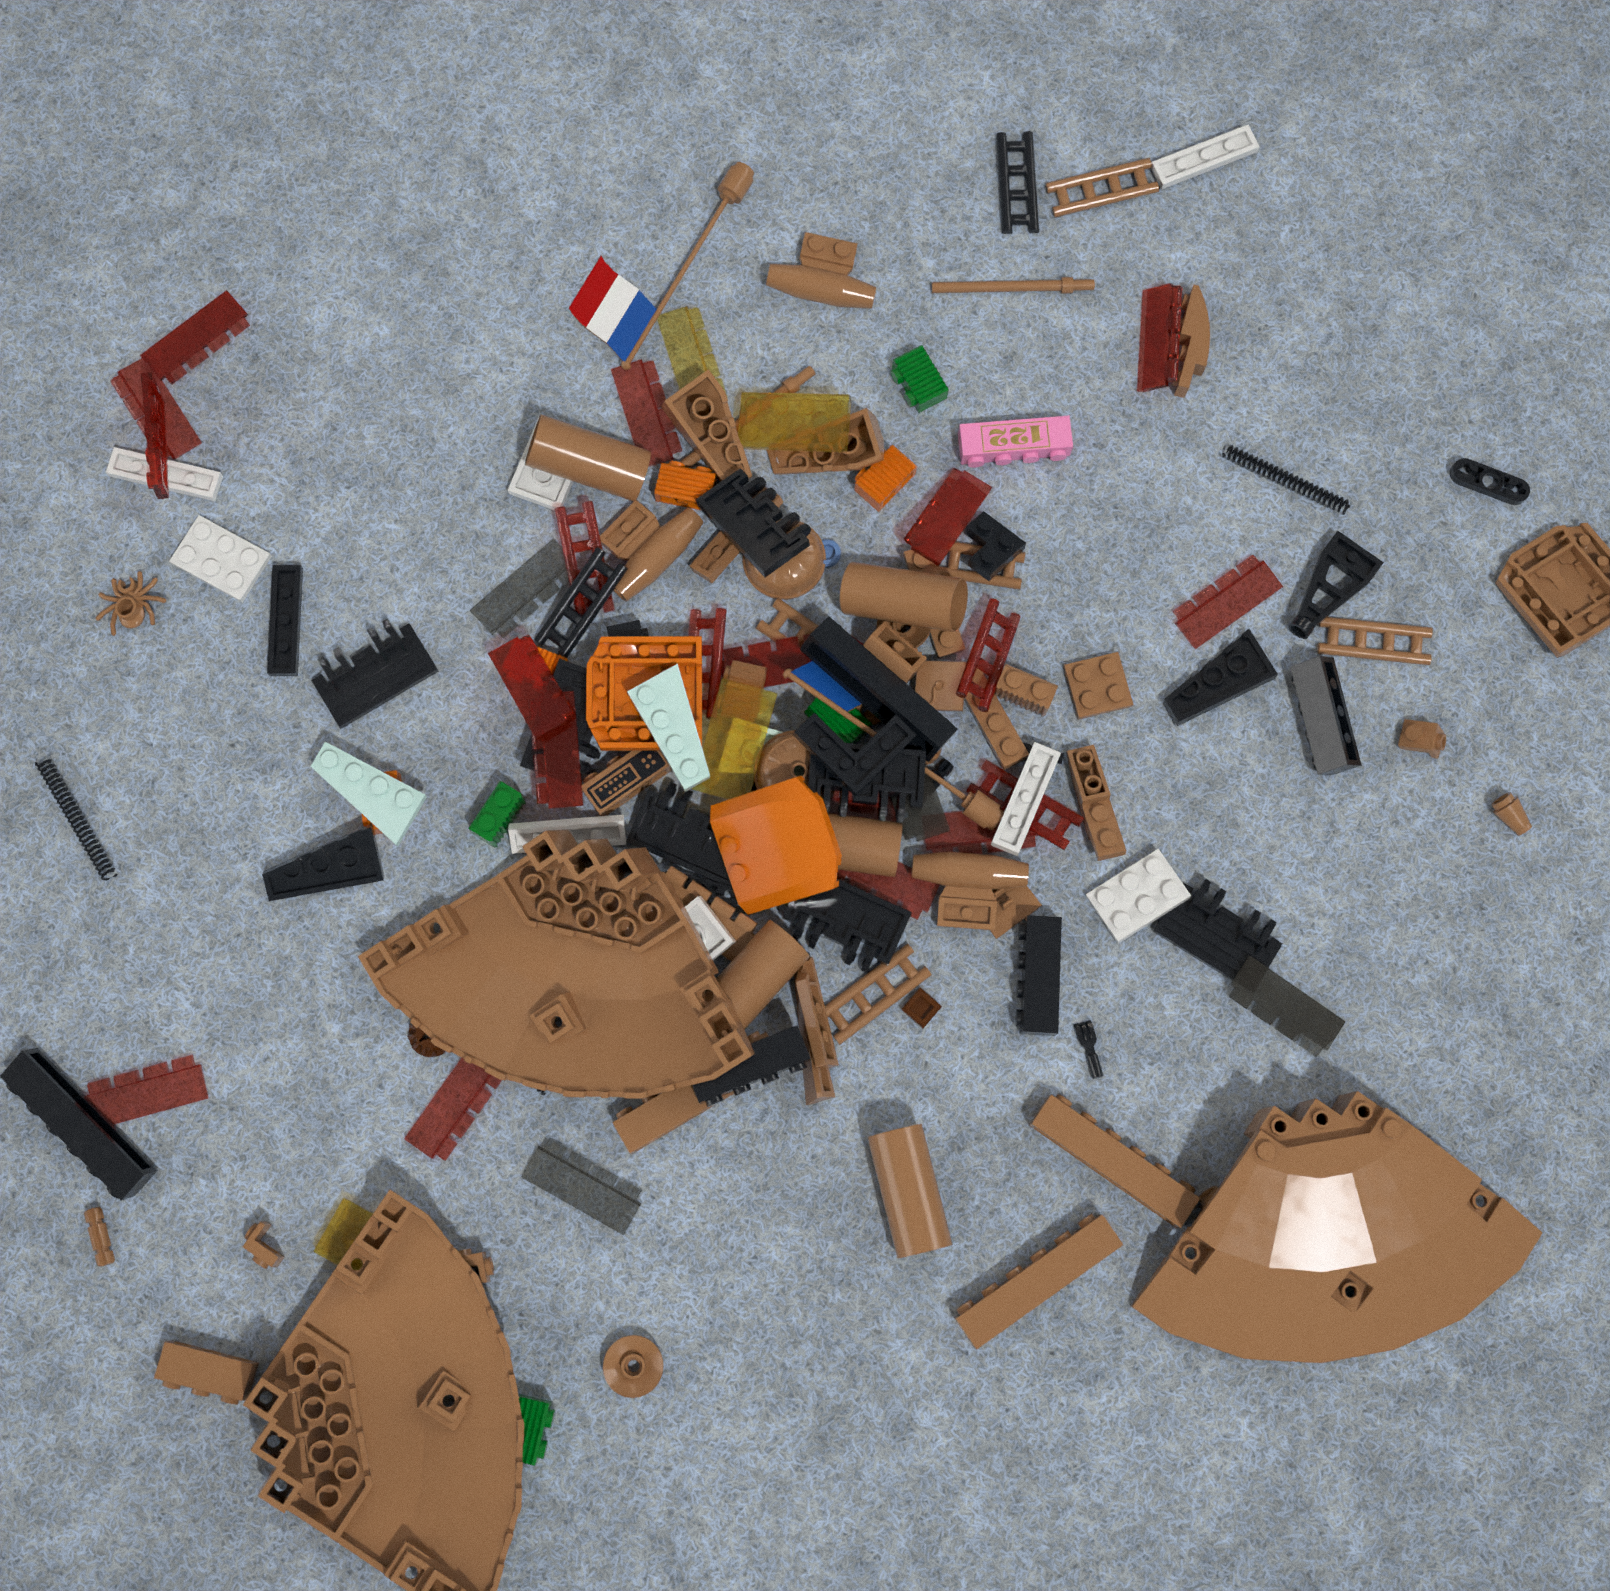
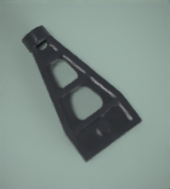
[1289,531,1384,639]

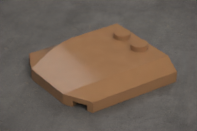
[1495,523,1610,658]

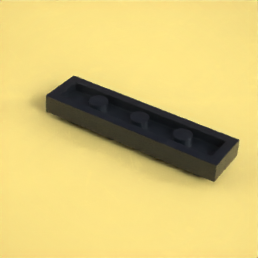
[267,565,303,676]

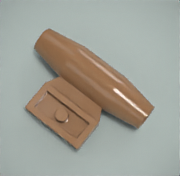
[766,232,876,309]
[598,500,704,602]
[912,852,1029,931]

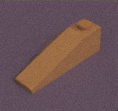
[661,369,752,482]
[767,408,884,475]

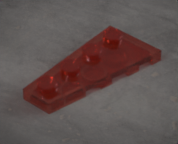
[140,372,169,499]

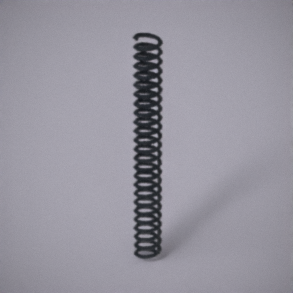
[1222,444,1351,515]
[35,759,118,881]

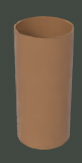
[525,414,651,502]
[840,562,968,632]
[828,813,902,877]
[705,920,810,1030]
[867,1124,953,1259]

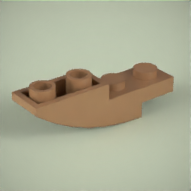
[1171,284,1210,398]
[1066,745,1127,861]

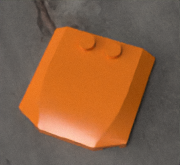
[586,636,702,751]
[710,775,842,915]

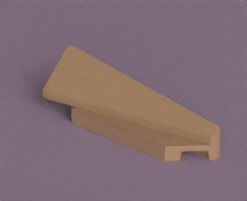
[794,957,839,1105]

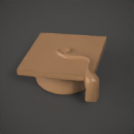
[915,661,967,711]

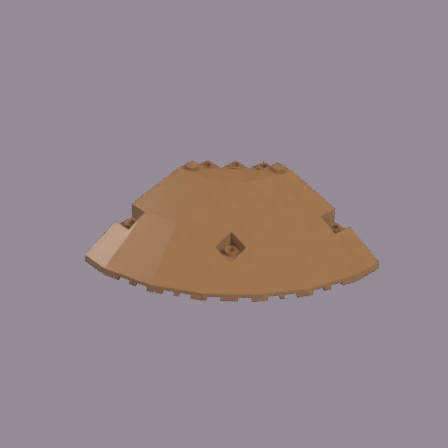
[358,829,755,1099]
[1131,1091,1543,1363]
[243,1190,524,1591]

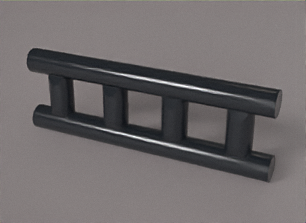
[996,131,1039,234]
[534,547,628,658]

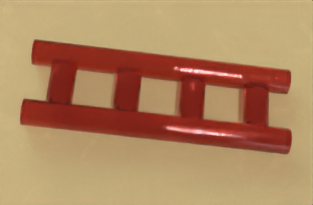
[554,501,615,616]
[956,598,1021,712]
[688,608,727,720]
[966,760,1084,851]

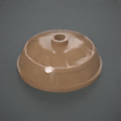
[743,519,826,600]
[754,730,835,799]

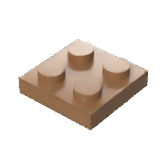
[1063,652,1133,720]

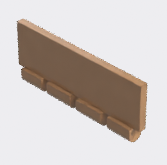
[666,866,758,961]

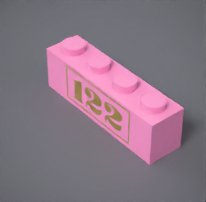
[958,415,1073,468]

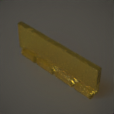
[657,306,727,396]

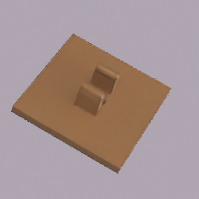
[990,886,1042,939]

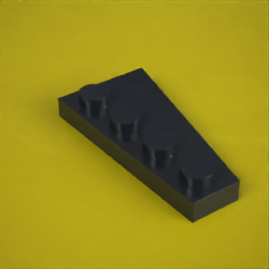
[1164,629,1278,726]
[262,823,385,901]

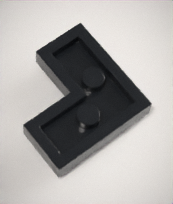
[965,511,1026,581]

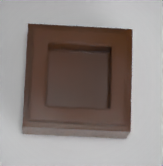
[901,988,942,1029]

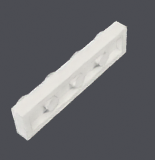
[1151,125,1260,190]
[106,447,223,501]
[991,742,1061,856]
[508,814,626,854]

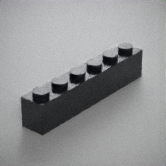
[800,616,958,763]
[0,1048,158,1201]

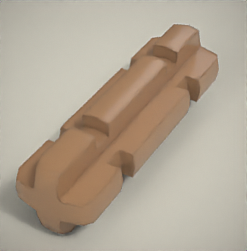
[84,1207,115,1267]

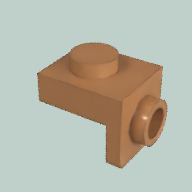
[1398,719,1446,759]
[243,1221,285,1269]
[458,1248,494,1283]

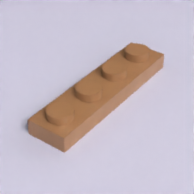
[690,487,783,583]
[903,544,965,658]
[964,659,1029,770]

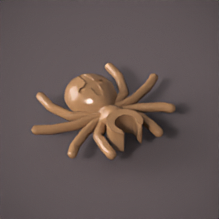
[95,571,166,636]

